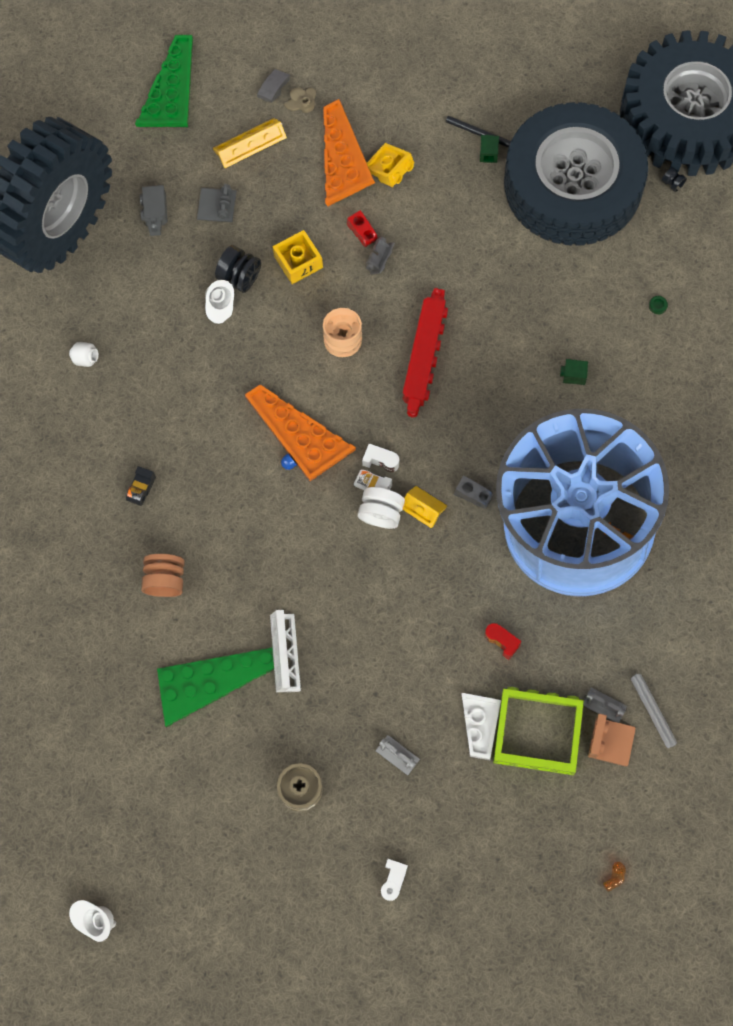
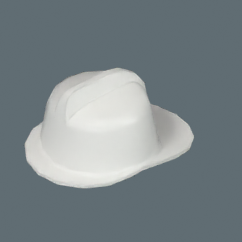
[205,280,234,324]
[69,900,116,942]

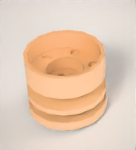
[323,308,362,357]

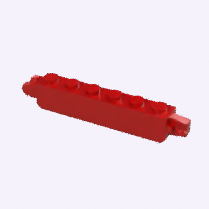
[403,288,448,418]

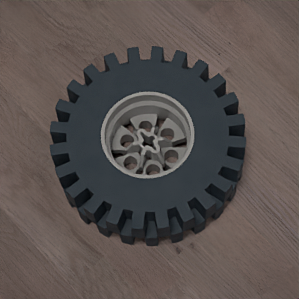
[620,30,733,176]
[0,117,112,273]

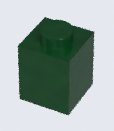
[480,134,499,163]
[560,359,588,385]

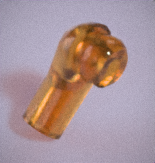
[603,862,626,892]

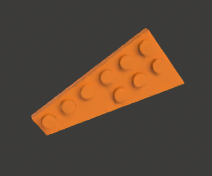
[245,385,356,481]

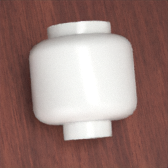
[69,342,99,367]

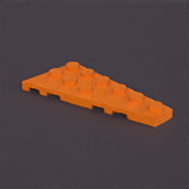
[324,99,375,207]

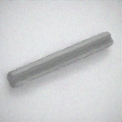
[631,674,677,748]

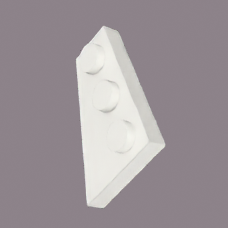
[462,693,501,760]

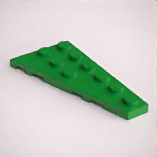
[135,35,193,127]
[157,647,274,728]

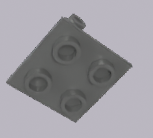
[197,184,237,222]

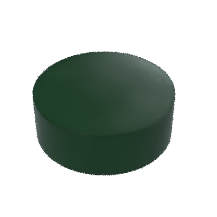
[649,296,668,314]

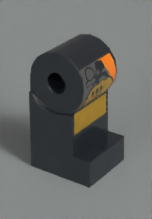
[126,466,156,506]

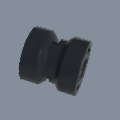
[661,167,687,192]

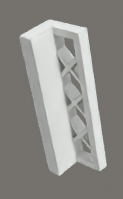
[270,610,301,692]

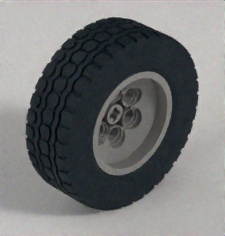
[504,102,648,246]

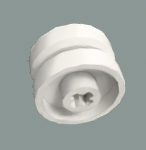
[358,487,405,529]

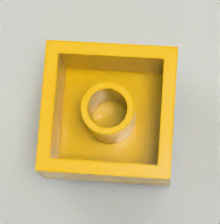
[272,230,323,284]

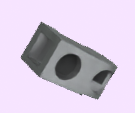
[453,475,493,509]

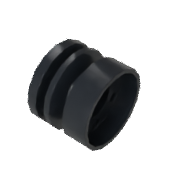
[215,245,261,293]

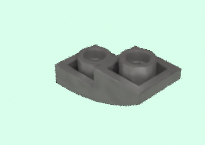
[257,69,290,103]

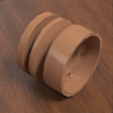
[141,554,185,597]

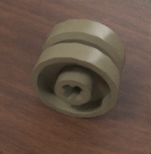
[277,763,323,812]

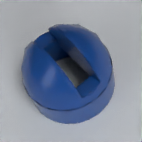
[281,453,297,470]

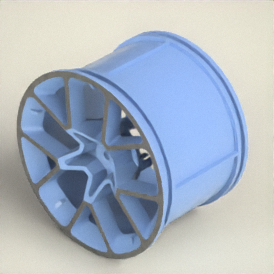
[496,409,669,596]

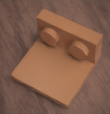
[588,714,636,766]

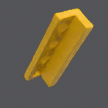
[213,118,287,168]

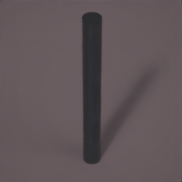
[446,116,511,148]

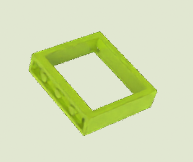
[493,687,584,775]

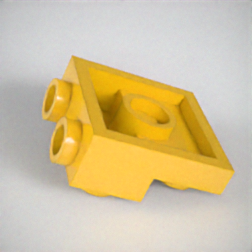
[367,143,414,187]

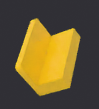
[403,486,447,528]

